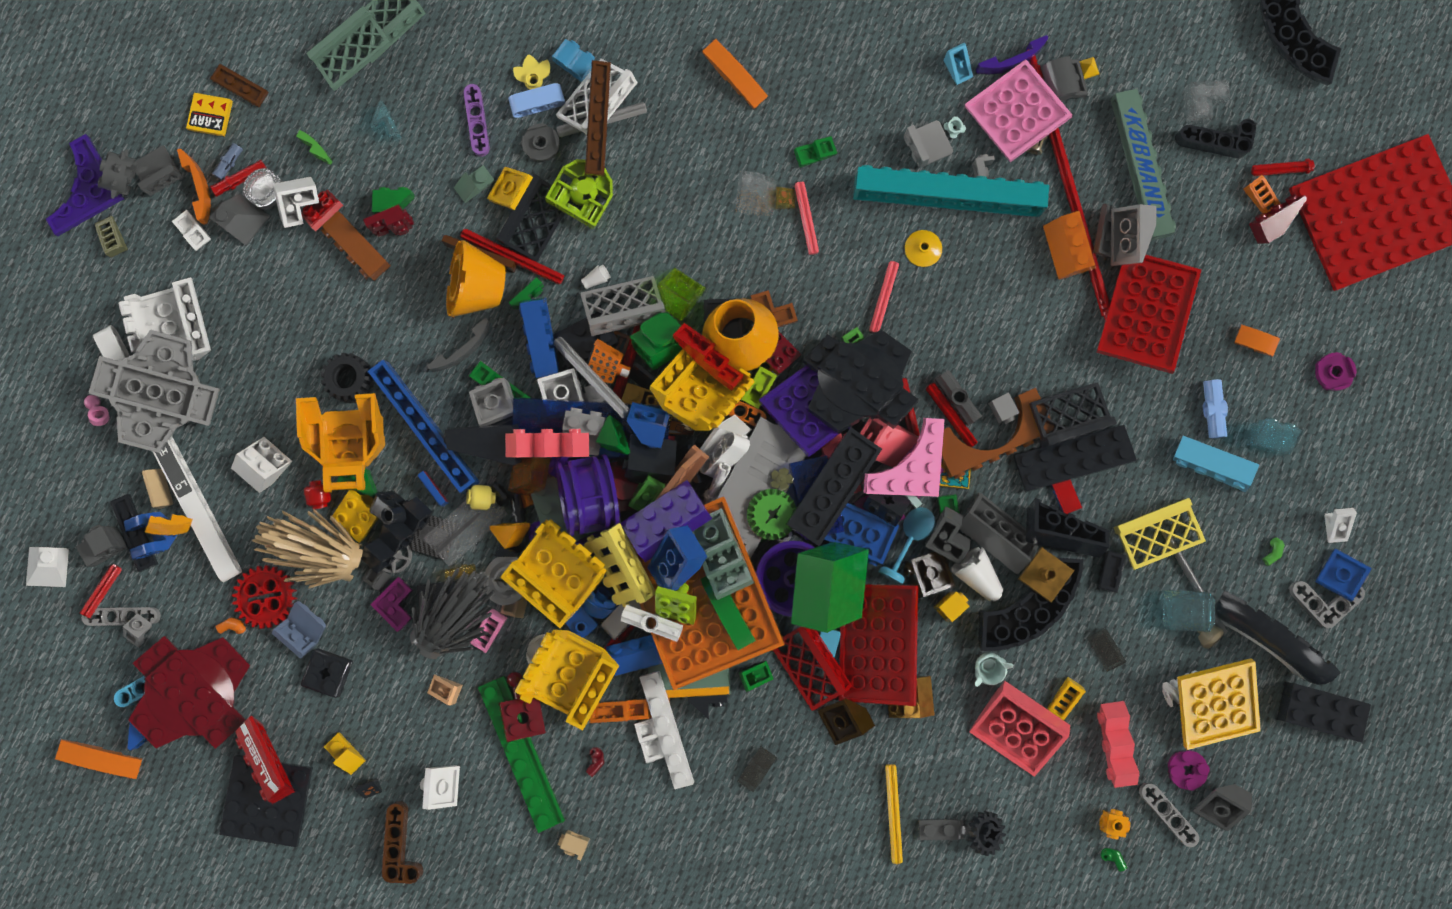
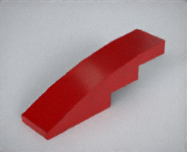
[673,323,744,391]

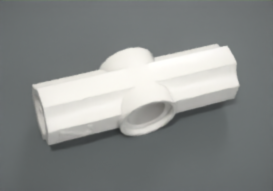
[621,605,683,642]

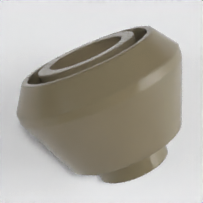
[1198,624,1224,649]

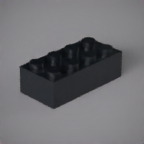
[1276,682,1371,743]

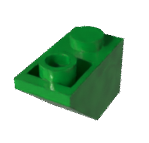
[372,187,414,215]

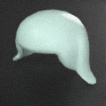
[975,652,1014,687]

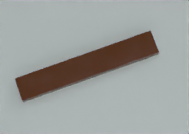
[585,60,611,177]

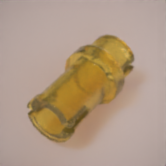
[445,564,476,580]

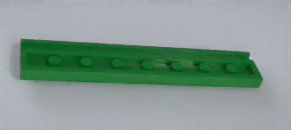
[478,676,565,833]

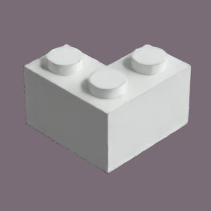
[273,177,319,228]

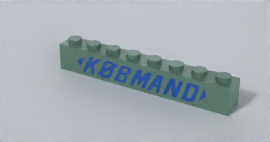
[1111,89,1176,241]

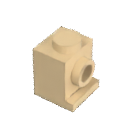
[558,830,590,861]

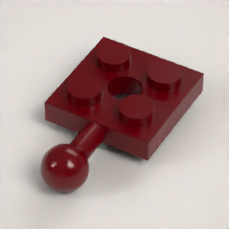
[499,672,546,742]

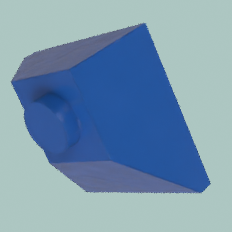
[627,402,670,448]

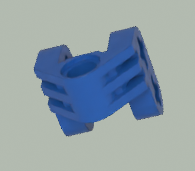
[124,512,177,560]

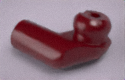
[586,747,604,777]

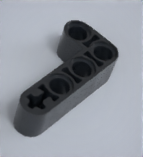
[1175,119,1256,158]

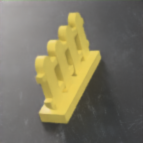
[584,523,656,607]

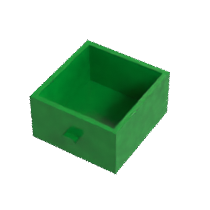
[791,542,869,633]

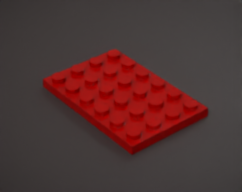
[1096,255,1202,374]
[839,584,918,706]

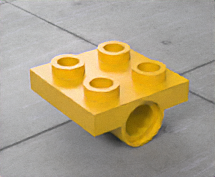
[332,489,378,543]

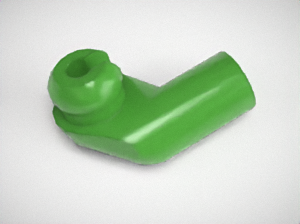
[1262,538,1285,566]

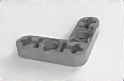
[1289,581,1365,628]

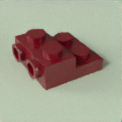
[363,204,415,236]

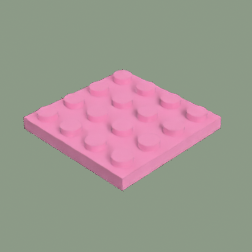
[965,59,1072,162]

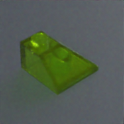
[657,268,706,321]

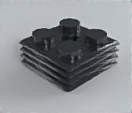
[301,648,353,698]

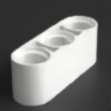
[700,432,750,478]

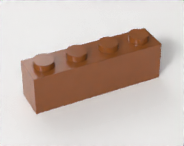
[321,211,391,281]

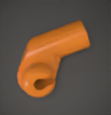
[216,618,246,634]

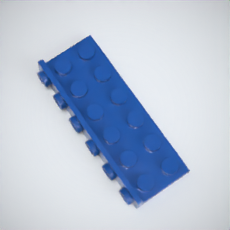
[775,480,899,567]

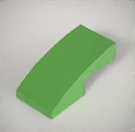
[296,130,332,165]

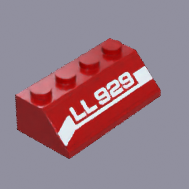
[235,716,295,804]

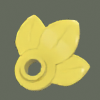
[513,55,550,90]

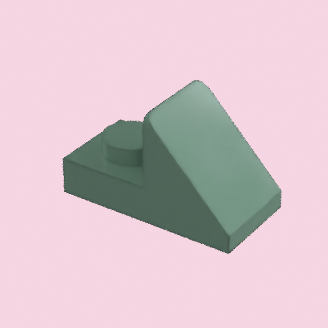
[454,165,495,203]

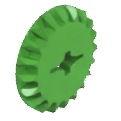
[747,489,796,540]

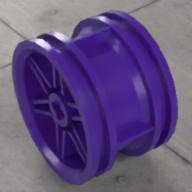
[556,454,620,536]

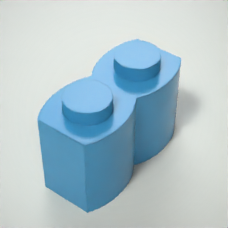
[552,39,595,82]

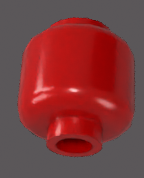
[304,480,331,509]

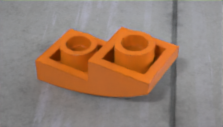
[1235,324,1280,357]

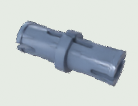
[212,143,243,180]

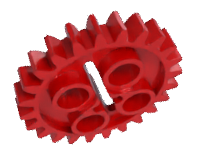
[232,565,297,629]

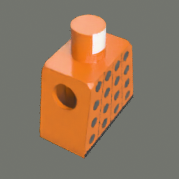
[582,339,631,383]

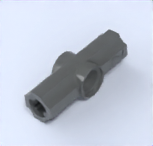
[935,370,982,426]

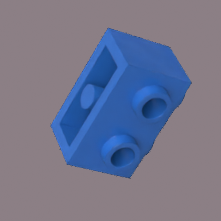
[566,605,599,638]

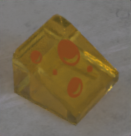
[776,187,795,209]

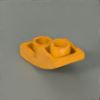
[145,514,193,535]

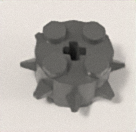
[98,149,137,199]

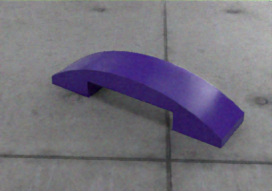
[976,35,1048,75]

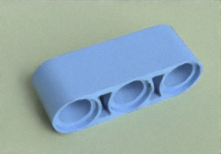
[508,83,565,118]

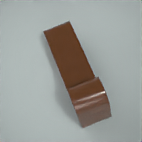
[382,801,423,884]

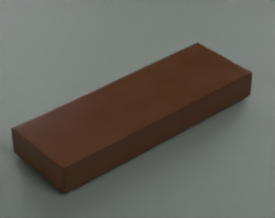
[210,64,269,108]

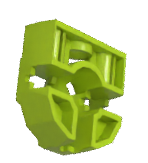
[545,159,613,229]

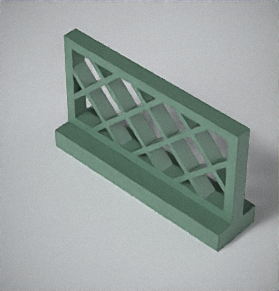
[351,0,426,63]
[306,6,392,91]

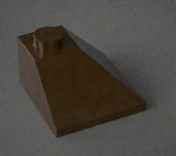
[817,698,875,745]

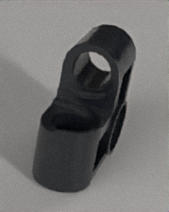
[369,490,407,524]

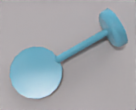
[879,507,936,584]

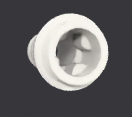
[581,265,611,289]

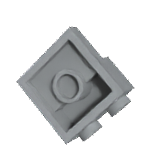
[469,378,517,426]
[562,407,606,456]

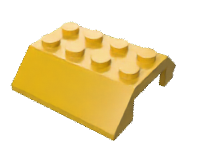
[650,349,754,431]
[500,519,607,628]
[515,630,619,730]

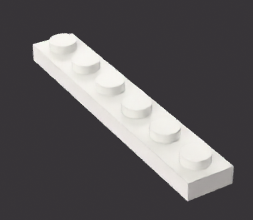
[640,671,694,789]

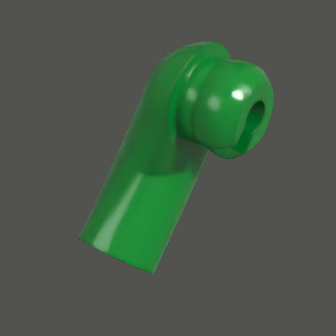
[1101,848,1128,872]

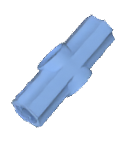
[1203,379,1228,438]

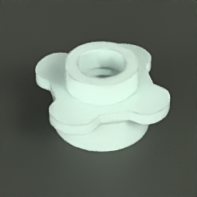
[943,117,966,139]

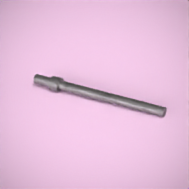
[1162,530,1227,634]

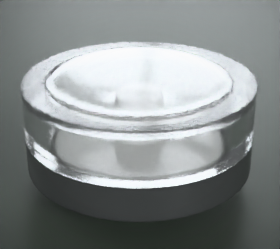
[243,168,283,209]

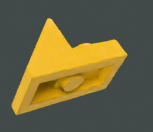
[324,732,366,775]

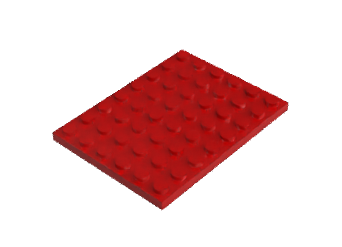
[1289,134,1452,291]

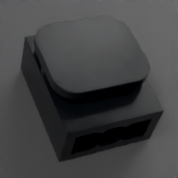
[622,434,677,484]

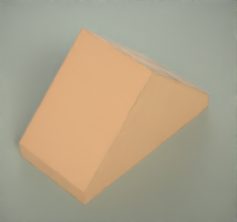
[427,675,463,706]

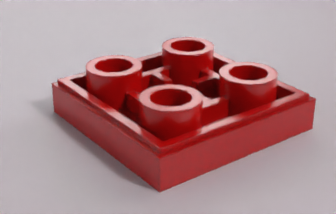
[301,190,343,231]

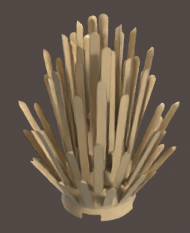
[252,508,363,589]

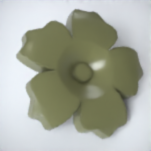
[770,467,794,491]

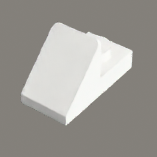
[1324,508,1357,543]

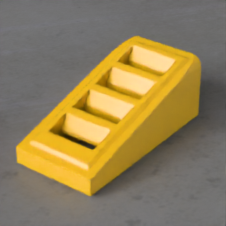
[1047,677,1086,720]

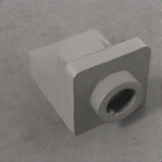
[972,154,995,178]
[123,614,152,648]

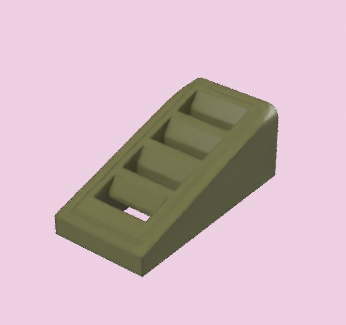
[95,216,128,258]

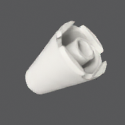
[952,547,1003,601]

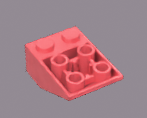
[860,417,919,467]

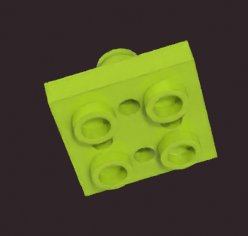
[655,583,697,625]

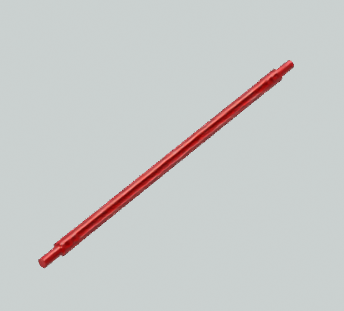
[1027,49,1110,320]

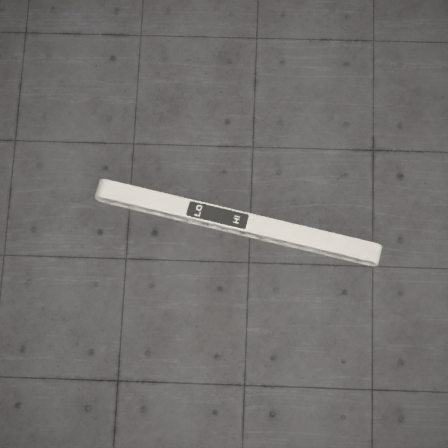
[93,325,242,582]

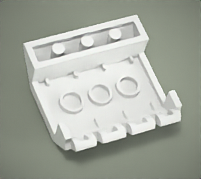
[118,277,211,361]

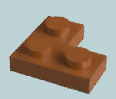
[750,290,798,328]

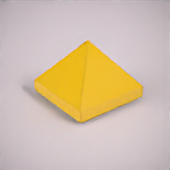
[1079,57,1099,79]

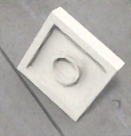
[420,765,460,810]

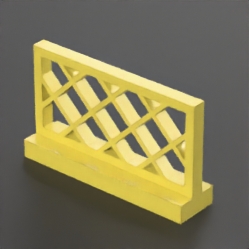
[1113,498,1206,570]

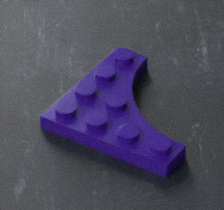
[46,134,124,236]

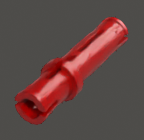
[210,160,267,197]

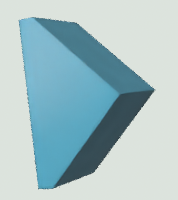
[943,43,973,85]

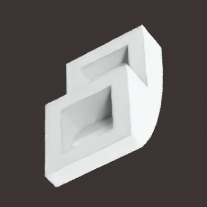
[172,210,211,251]
[634,718,665,764]

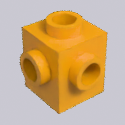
[1099,809,1130,839]

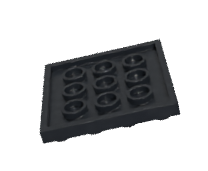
[219,755,313,847]

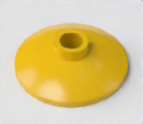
[905,230,942,267]

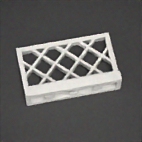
[556,59,637,136]

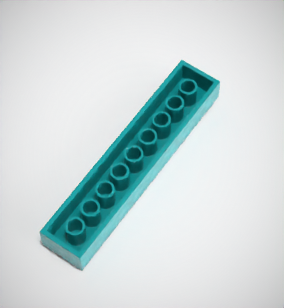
[853,165,1049,217]

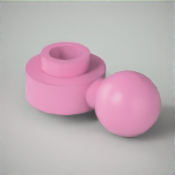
[84,395,110,426]

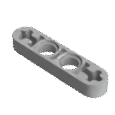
[81,607,161,626]
[1139,783,1199,847]

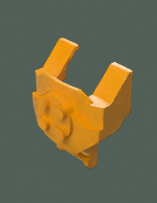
[296,393,385,493]

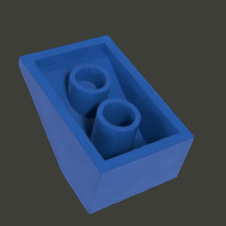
[647,525,707,591]

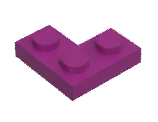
[370,577,413,632]

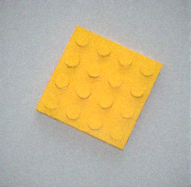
[1177,658,1260,750]

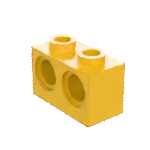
[934,592,970,622]

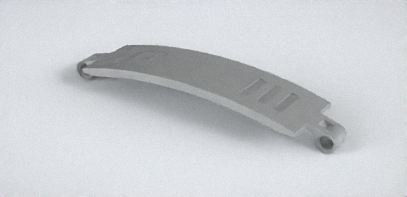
[715,417,806,558]

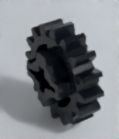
[967,811,1006,856]

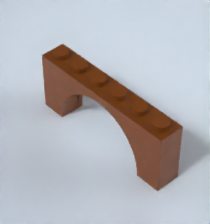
[941,387,1054,479]

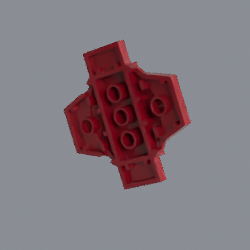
[128,636,250,749]

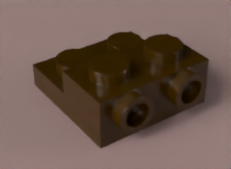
[903,552,955,598]

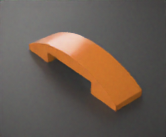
[177,149,211,225]

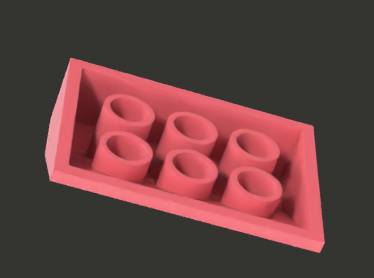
[969,681,1070,777]

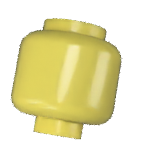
[466,485,496,510]

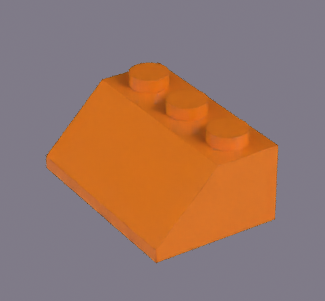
[1043,211,1096,280]

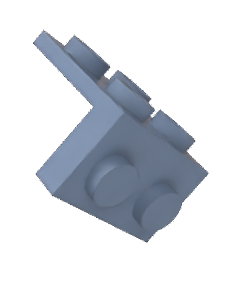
[272,601,326,659]

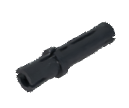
[508,493,530,552]

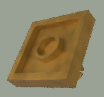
[1018,547,1074,602]

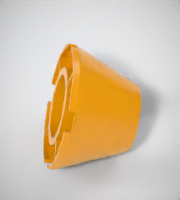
[446,240,505,317]
[702,298,779,371]

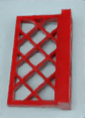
[773,626,852,711]

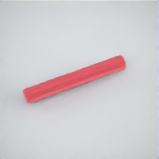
[794,182,819,255]
[869,261,899,333]

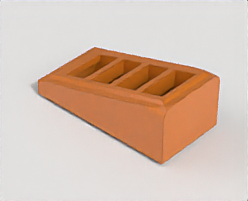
[1243,175,1280,213]

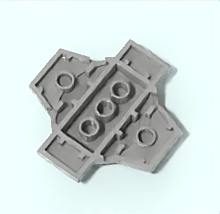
[88,330,220,453]

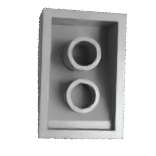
[1111,204,1156,266]

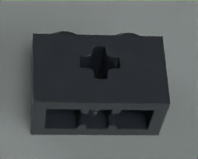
[862,494,911,527]

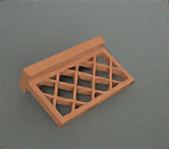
[656,445,709,500]

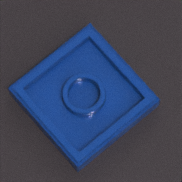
[1315,549,1372,602]

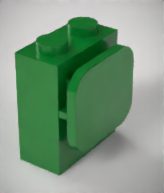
[630,312,683,370]

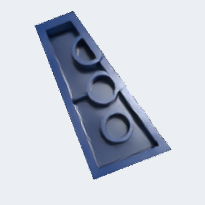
[519,297,560,378]

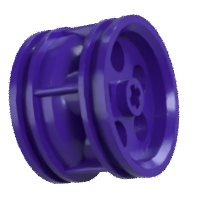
[756,541,815,616]

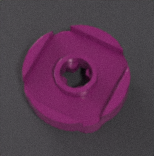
[1315,352,1357,391]
[1168,750,1210,791]

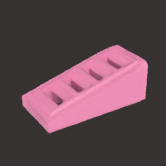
[470,609,508,653]

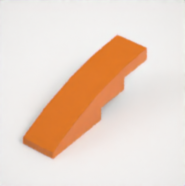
[701,39,768,109]
[589,698,670,723]
[55,739,142,779]

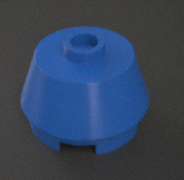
[583,581,619,619]

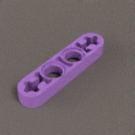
[464,84,490,157]

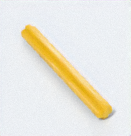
[885,764,903,864]

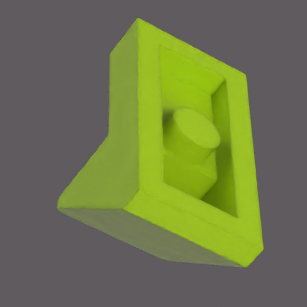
[742,366,777,409]

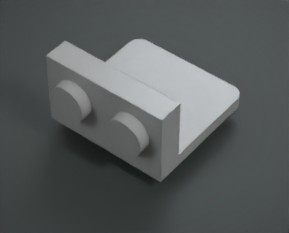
[904,120,953,168]

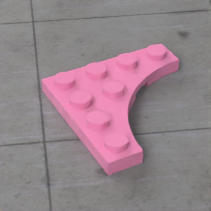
[863,418,944,497]

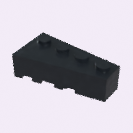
[1026,498,1109,558]

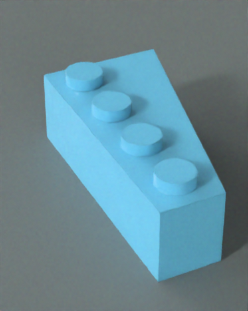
[1173,436,1259,492]

